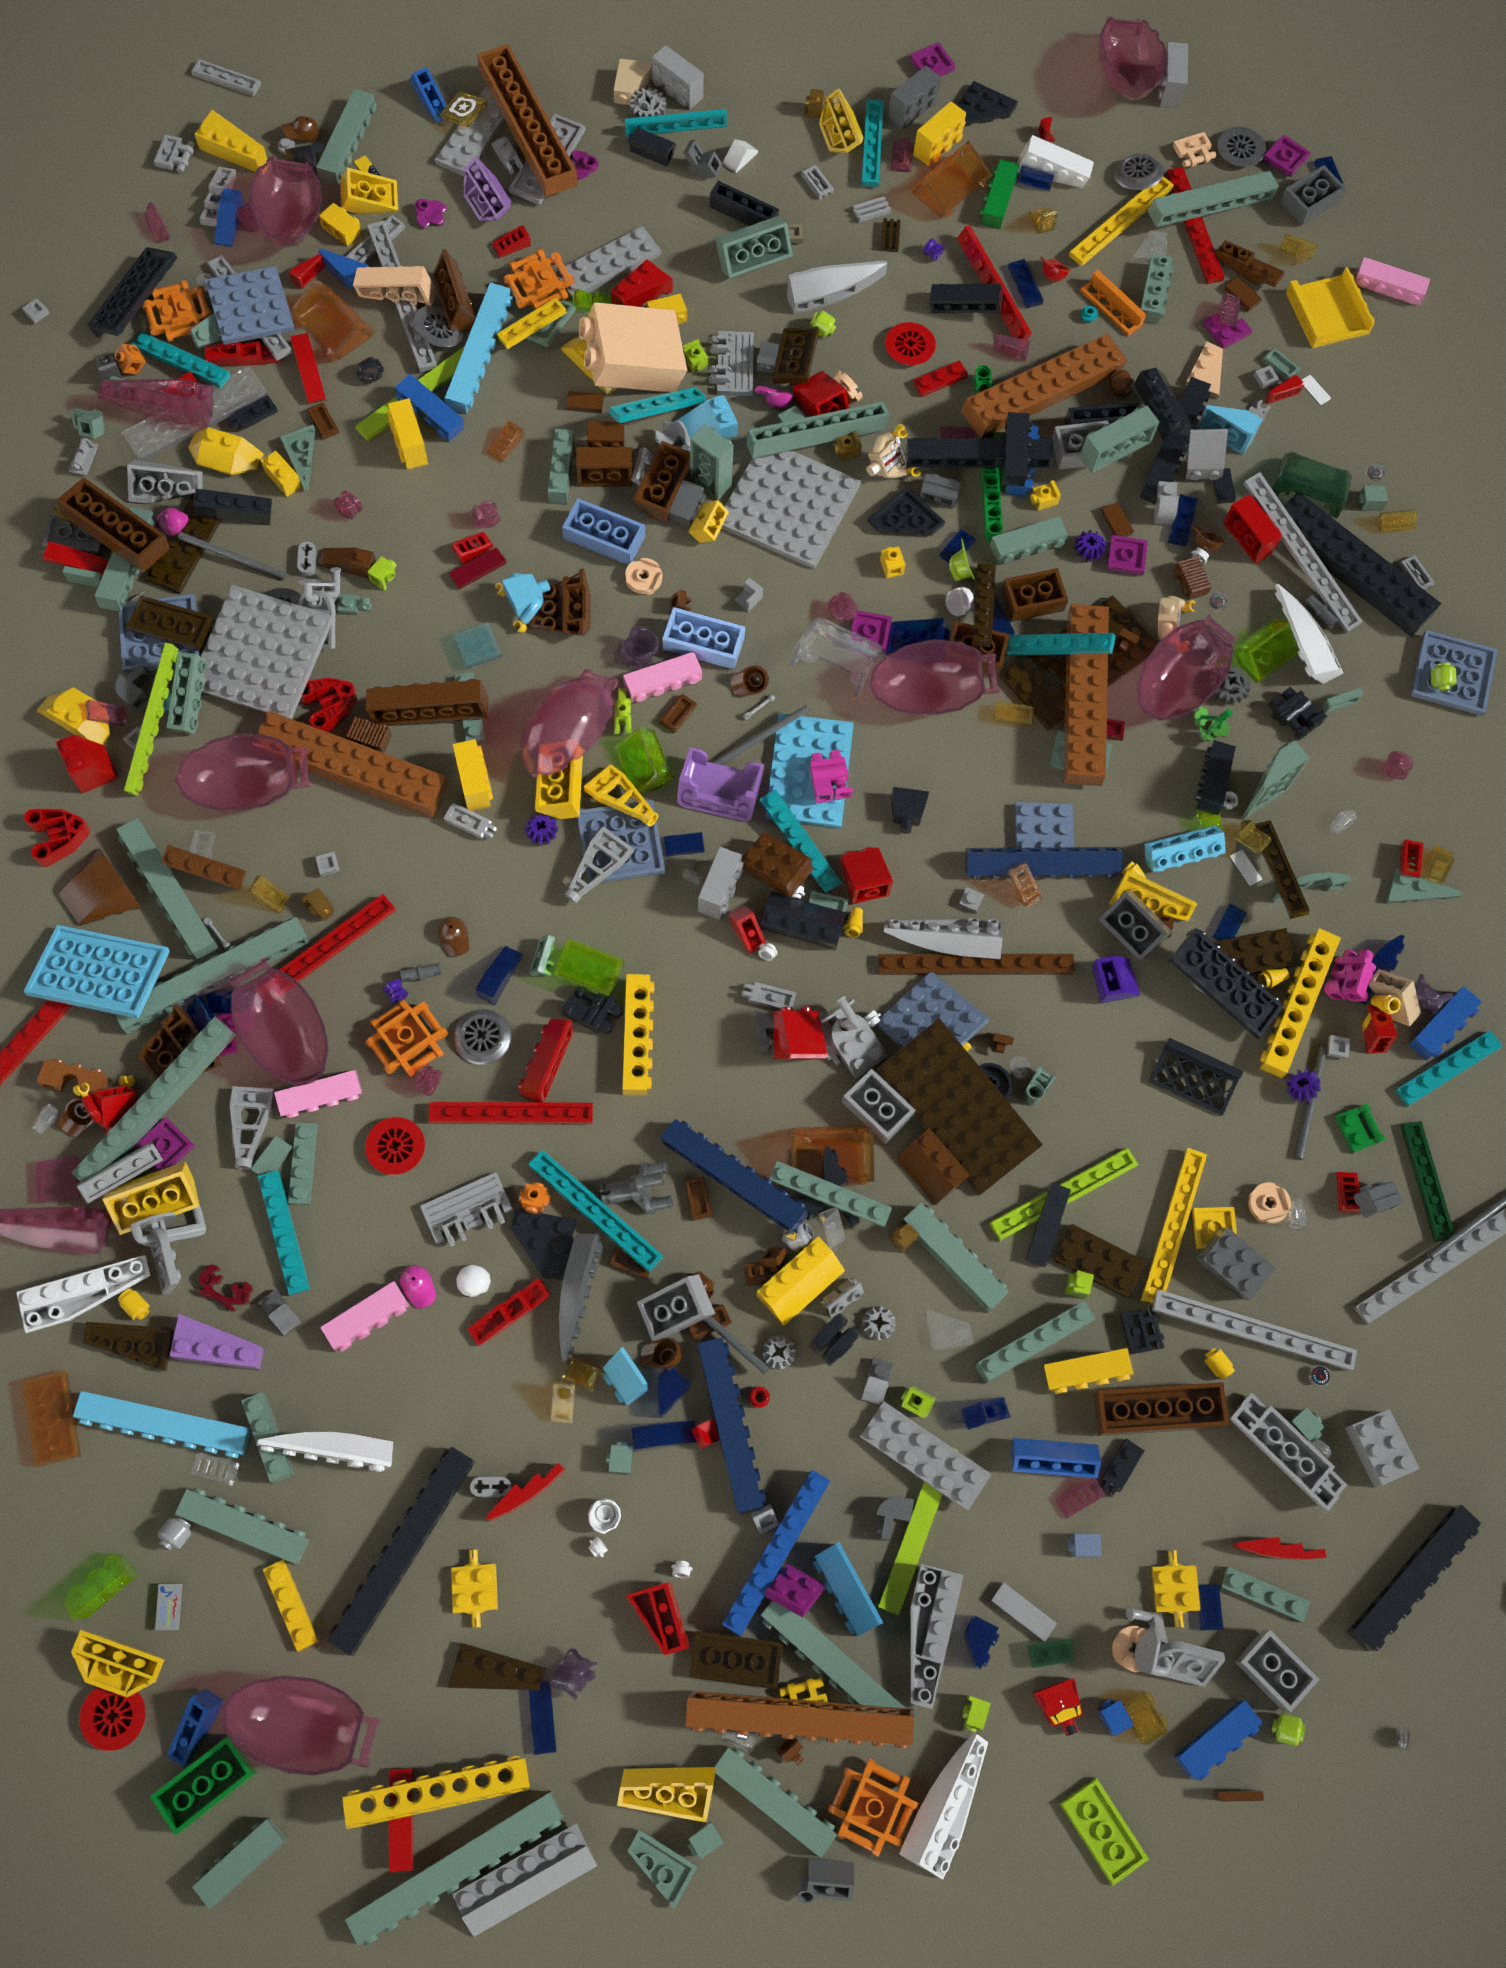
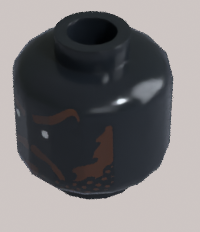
[356,357,385,384]

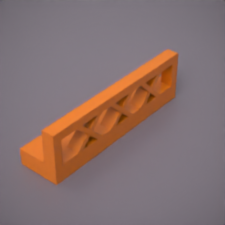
[1080,270,1146,336]

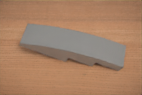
[200,167,236,227]

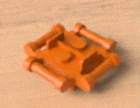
[503,248,575,310]
[142,279,213,342]
[365,999,448,1078]
[827,1758,919,1857]

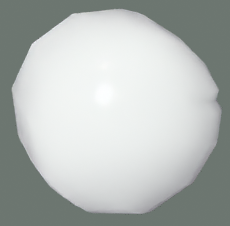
[946,587,975,616]
[456,1265,491,1297]
[588,1498,621,1534]

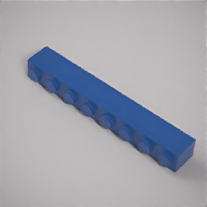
[722,1470,830,1637]

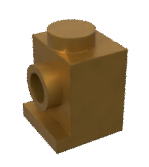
[804,89,824,118]
[833,431,862,461]
[302,887,335,921]
[888,1223,920,1253]

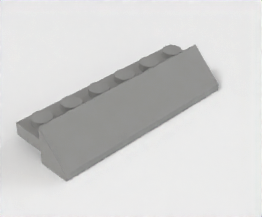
[1229,1392,1347,1513]
[452,1823,598,1937]

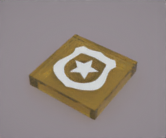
[441,91,488,128]

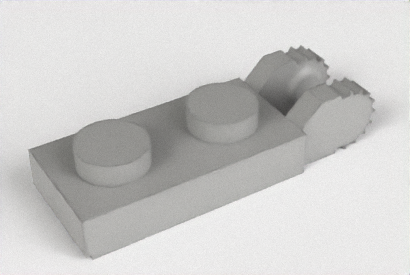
[491,136,523,175]

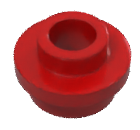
[749,1386,770,1408]

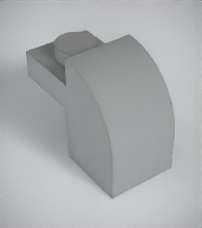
[1153,481,1179,525]

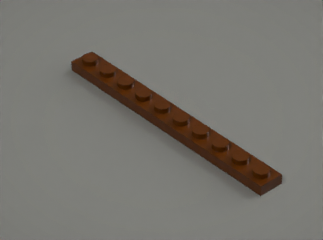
[878,954,1075,975]

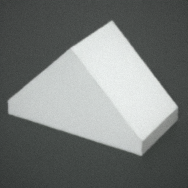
[723,139,758,173]

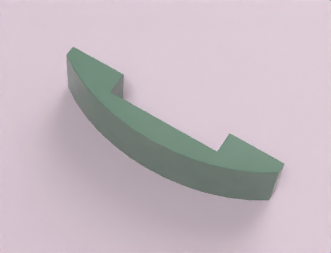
[1272,872,1351,903]

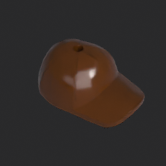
[281,116,319,141]
[1191,525,1224,554]
[730,665,769,696]
[438,916,469,957]
[58,1096,93,1137]
[640,1338,682,1370]

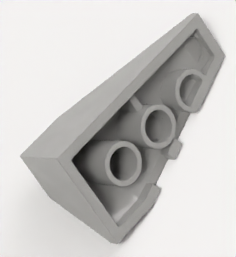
[127,460,203,503]

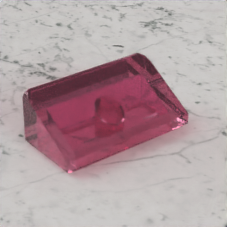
[891,137,913,173]
[144,202,169,244]

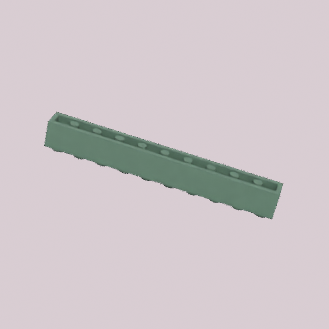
[115,917,310,1035]
[72,1017,237,1182]
[345,1791,564,1946]

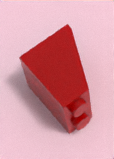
[793,371,849,417]
[56,734,119,794]
[840,847,893,905]
[774,1007,828,1060]

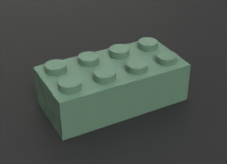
[715,216,793,278]
[1080,406,1159,473]
[690,424,734,500]

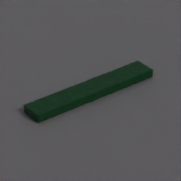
[1400,1121,1455,1242]

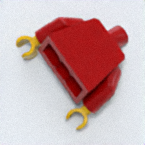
[73,1075,138,1135]

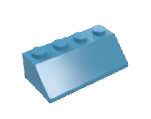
[813,1542,883,1637]

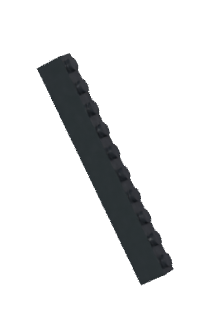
[328,1447,476,1656]

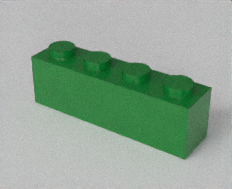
[979,159,1020,229]

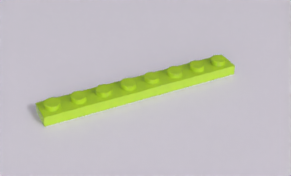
[124,643,179,796]

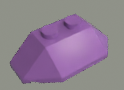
[464,157,511,222]

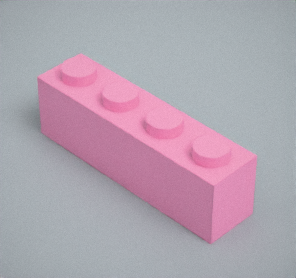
[1355,257,1430,306]
[623,652,702,703]
[274,1070,362,1119]
[320,1281,410,1352]

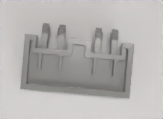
[708,331,754,396]
[420,1172,513,1247]

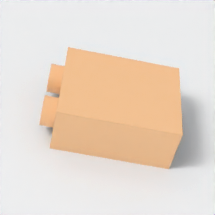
[579,302,687,392]

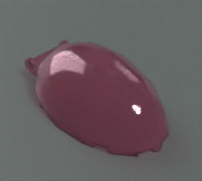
[1099,16,1167,101]
[250,156,322,248]
[1137,614,1238,721]
[869,640,1000,716]
[520,669,618,776]
[175,733,311,811]
[229,957,329,1086]
[222,1675,381,1776]

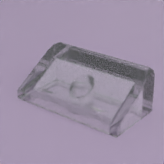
[818,1207,846,1251]

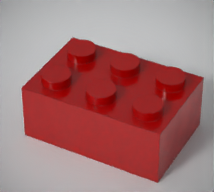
[1223,494,1283,564]

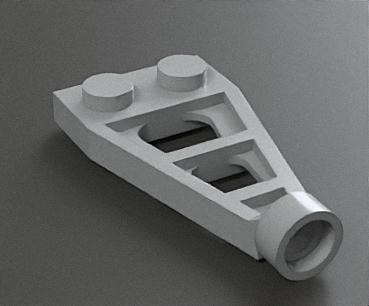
[564,827,634,904]
[230,1086,275,1170]

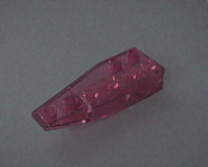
[97,379,213,429]
[0,1206,112,1254]

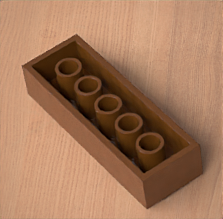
[56,477,170,573]
[366,679,488,726]
[1093,1382,1229,1436]

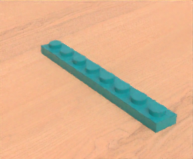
[528,1150,663,1273]

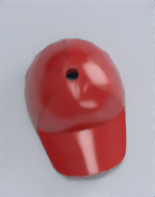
[1040,256,1070,283]

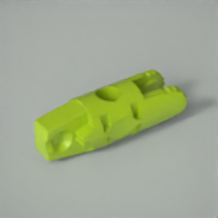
[614,688,631,734]

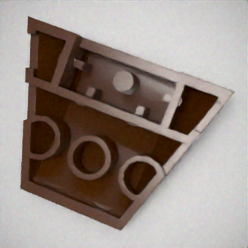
[530,568,591,636]
[58,848,141,926]
[138,1004,222,1081]

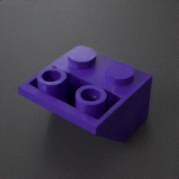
[1091,956,1140,1004]

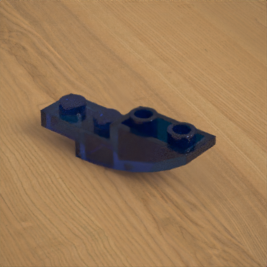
[1358,934,1405,1005]

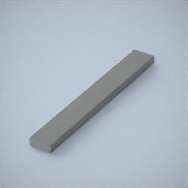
[207,255,293,361]

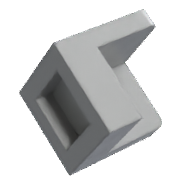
[735,578,763,612]

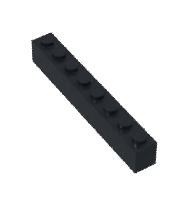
[1139,377,1212,504]
[906,437,1054,468]
[1347,1504,1481,1651]

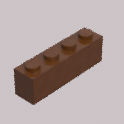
[161,845,247,890]

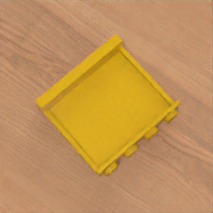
[1286,267,1375,348]

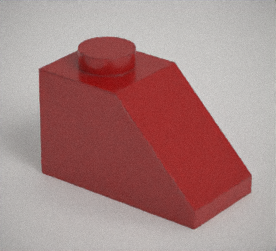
[727,905,766,954]

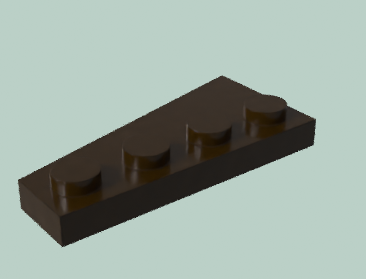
[83,1322,173,1372]
[447,1643,546,1691]

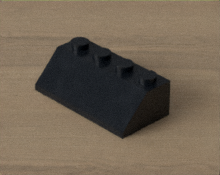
[1133,367,1194,442]
[761,892,847,950]

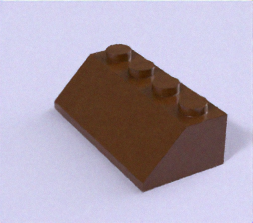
[433,249,476,331]
[633,441,690,524]

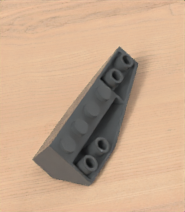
[559,1233,603,1364]

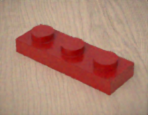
[913,360,968,398]

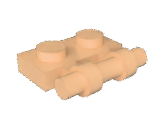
[1173,132,1216,168]

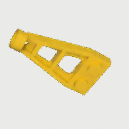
[584,764,658,827]

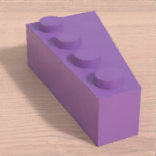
[170,1314,264,1370]

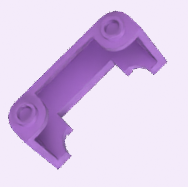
[677,747,764,821]

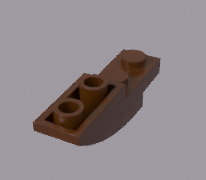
[1215,240,1285,288]

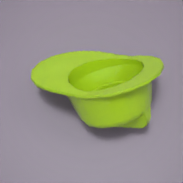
[949,539,975,581]

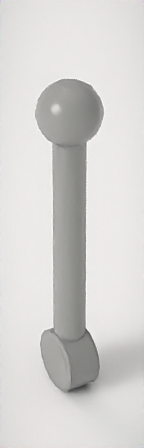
[743,694,775,720]
[204,917,230,950]

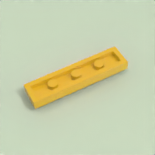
[497,298,567,349]
[263,1559,319,1652]

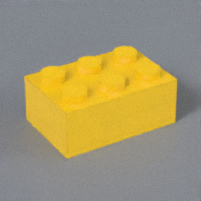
[913,101,966,167]
[387,398,428,470]
[453,739,493,811]

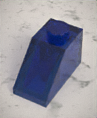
[658,1367,691,1418]
[961,1397,1011,1430]

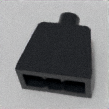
[891,787,929,834]

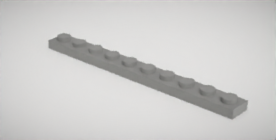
[367,221,437,373]
[1243,472,1363,633]
[1354,1208,1506,1325]
[1152,1289,1357,1371]

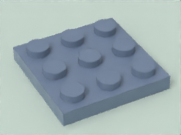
[1015,802,1074,848]

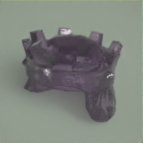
[617,626,659,670]
[1414,974,1453,1016]
[549,1647,597,1700]

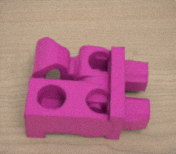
[810,750,853,804]
[1324,949,1376,1001]

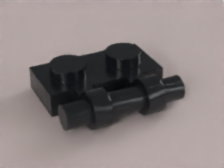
[1120,1307,1165,1355]

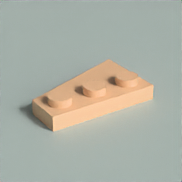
[1185,342,1223,399]

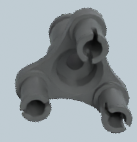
[600,1161,673,1215]

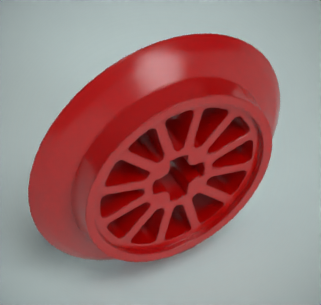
[885,322,936,365]
[365,1117,425,1175]
[79,1687,146,1751]

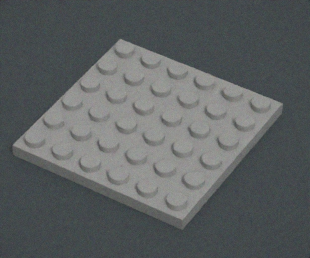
[721,450,861,570]
[201,585,334,719]

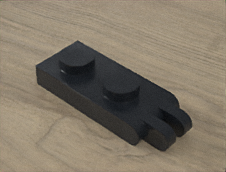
[227,395,278,431]
[1101,1439,1145,1497]

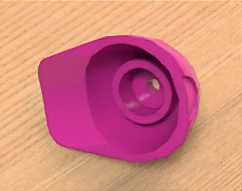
[754,386,793,409]
[156,508,188,535]
[399,1265,436,1309]

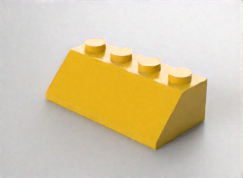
[535,739,583,819]
[103,1161,199,1235]
[756,1236,845,1326]

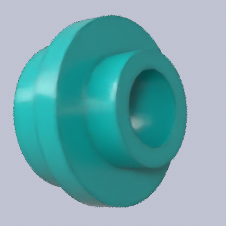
[1080,306,1098,323]

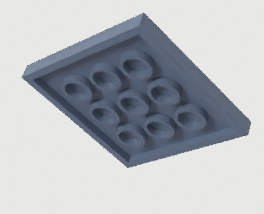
[205,266,295,345]
[119,594,200,673]
[1410,630,1498,716]
[578,800,665,883]
[876,972,989,1048]

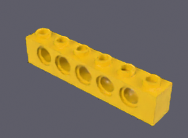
[623,974,654,1095]

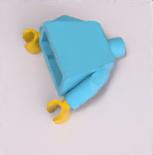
[495,573,550,633]

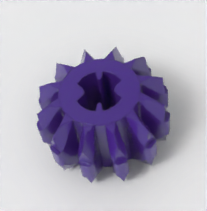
[1074,529,1106,562]
[525,813,558,846]
[1286,1069,1321,1103]

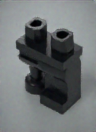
[1268,687,1328,741]
[561,982,624,1035]

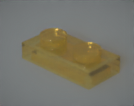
[1378,509,1417,532]
[993,701,1034,727]

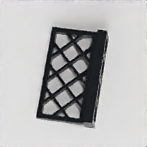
[1149,1038,1244,1116]

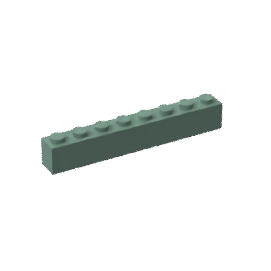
[1148,171,1279,227]
[746,402,890,458]
[117,817,218,960]
[760,1601,905,1708]

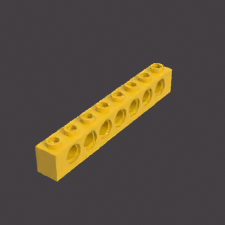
[1259,928,1341,1078]
[342,1756,530,1830]

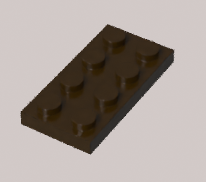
[772,327,819,384]
[126,595,213,651]
[1213,928,1297,975]
[1053,1224,1146,1299]
[690,1631,783,1689]

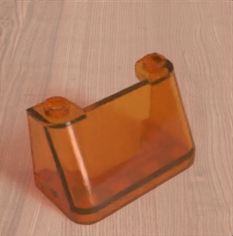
[910,141,993,218]
[289,278,375,360]
[789,1125,875,1185]

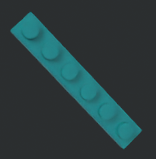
[861,99,884,187]
[625,109,727,137]
[132,332,231,389]
[609,387,706,423]
[1006,633,1116,655]
[760,789,842,894]
[1395,1030,1503,1107]
[258,1170,311,1296]

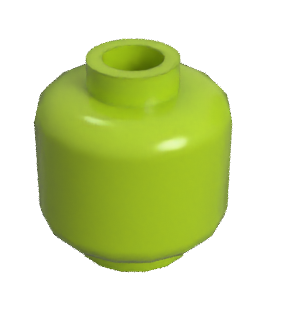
[810,311,837,338]
[1430,663,1457,691]
[1272,1713,1306,1746]

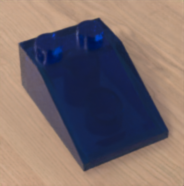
[885,618,950,663]

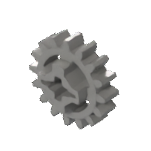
[630,87,666,117]

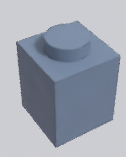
[1068,1534,1102,1558]

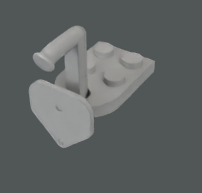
[298,567,341,649]
[820,996,889,1078]
[130,1204,206,1295]
[1126,1607,1225,1687]

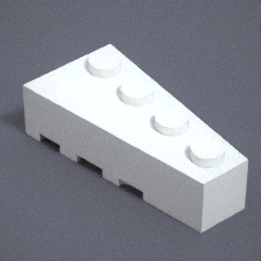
[1017,135,1094,188]

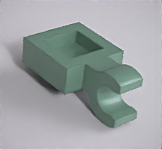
[337,594,372,615]

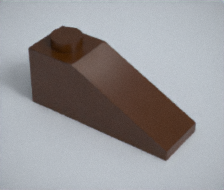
[317,547,376,579]

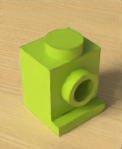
[683,339,708,373]
[368,556,397,591]
[1065,1271,1094,1299]
[901,1386,936,1418]
[962,1695,991,1733]

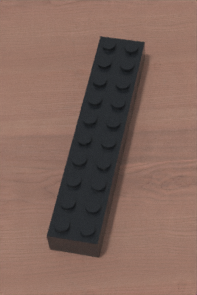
[1284,491,1442,637]

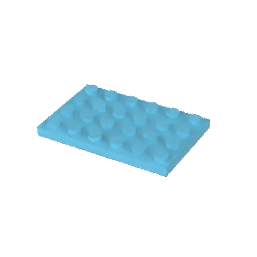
[765,713,854,829]
[24,925,170,1019]

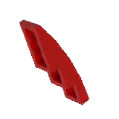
[290,333,326,404]
[205,341,282,366]
[42,542,109,577]
[467,1278,552,1346]
[486,1463,565,1522]
[1232,1537,1327,1560]
[389,1768,414,1873]

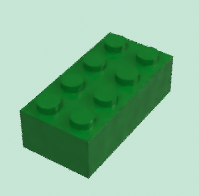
[150,1735,258,1836]

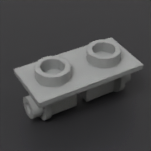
[69,437,99,476]
[821,1278,864,1318]

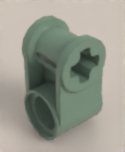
[1023,1066,1057,1106]

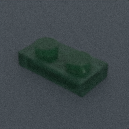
[1027,1638,1075,1668]

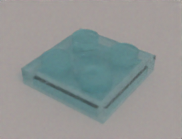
[453,622,502,669]

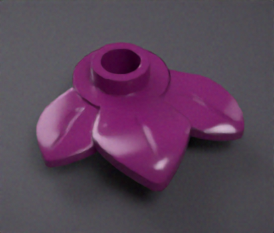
[571,150,599,179]
[414,199,447,229]

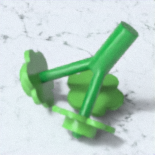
[1194,706,1233,742]

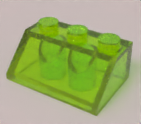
[1233,619,1298,683]
[614,727,674,795]
[553,938,625,997]
[63,1553,139,1621]

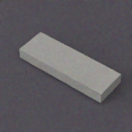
[990,1582,1057,1642]

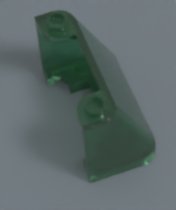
[1271,452,1352,518]

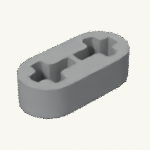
[297,541,317,577]
[470,1477,512,1498]

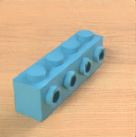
[1144,825,1226,872]

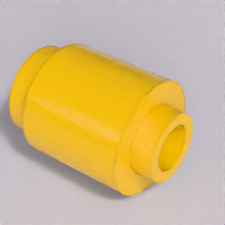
[118,1289,150,1320]
[1204,1348,1235,1380]

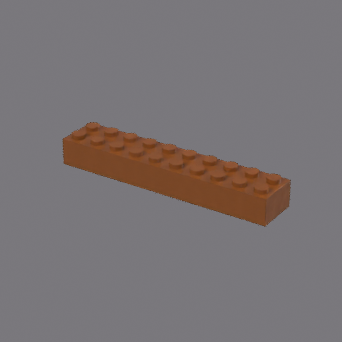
[477,44,578,197]
[961,333,1128,439]
[1063,604,1109,786]
[252,711,448,818]
[686,1691,914,1749]

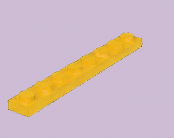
[1069,177,1174,267]
[1141,1148,1207,1305]

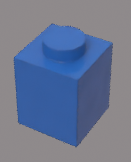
[1097,1698,1134,1736]

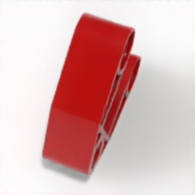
[299,678,357,733]
[24,809,90,867]

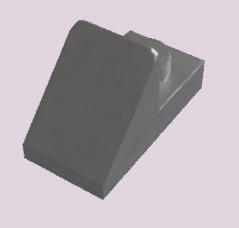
[94,353,122,384]
[753,1010,774,1054]
[259,1289,302,1336]
[861,1358,893,1405]

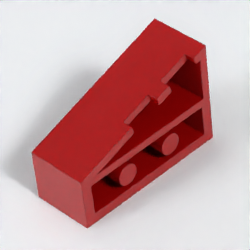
[611,259,673,307]
[626,1582,690,1655]

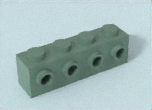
[1140,253,1174,325]
[167,652,207,734]

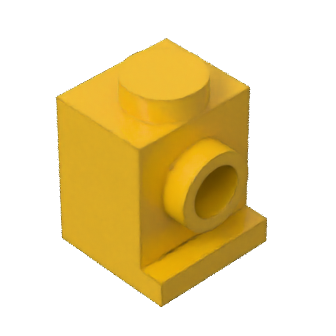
[1030,480,1061,511]

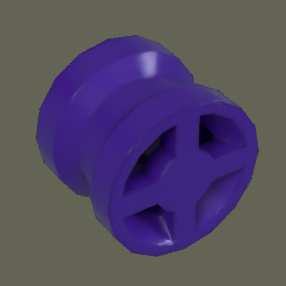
[923,238,944,261]
[383,979,408,1004]

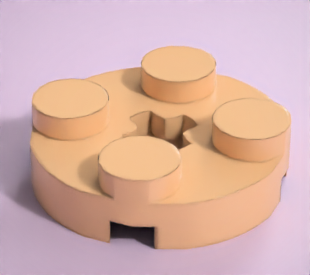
[833,370,863,404]
[625,558,663,595]
[1248,1182,1291,1224]
[1112,1626,1147,1672]

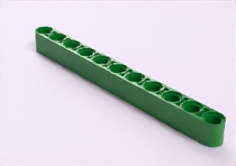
[973,365,1003,543]

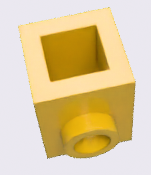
[880,546,906,579]

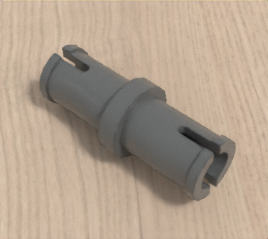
[1305,594,1339,629]
[400,963,442,983]

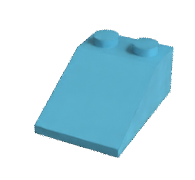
[675,395,738,452]
[1197,405,1263,455]
[602,1347,648,1406]

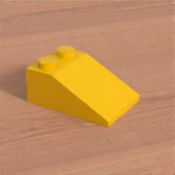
[340,168,398,214]

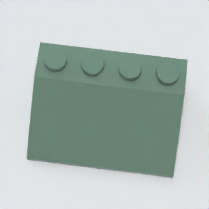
[1242,741,1310,819]

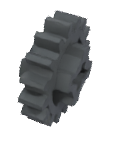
[1210,665,1251,705]

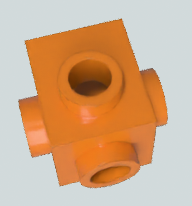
[113,343,146,375]
[519,1182,550,1214]

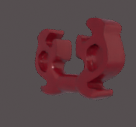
[198,1265,254,1312]

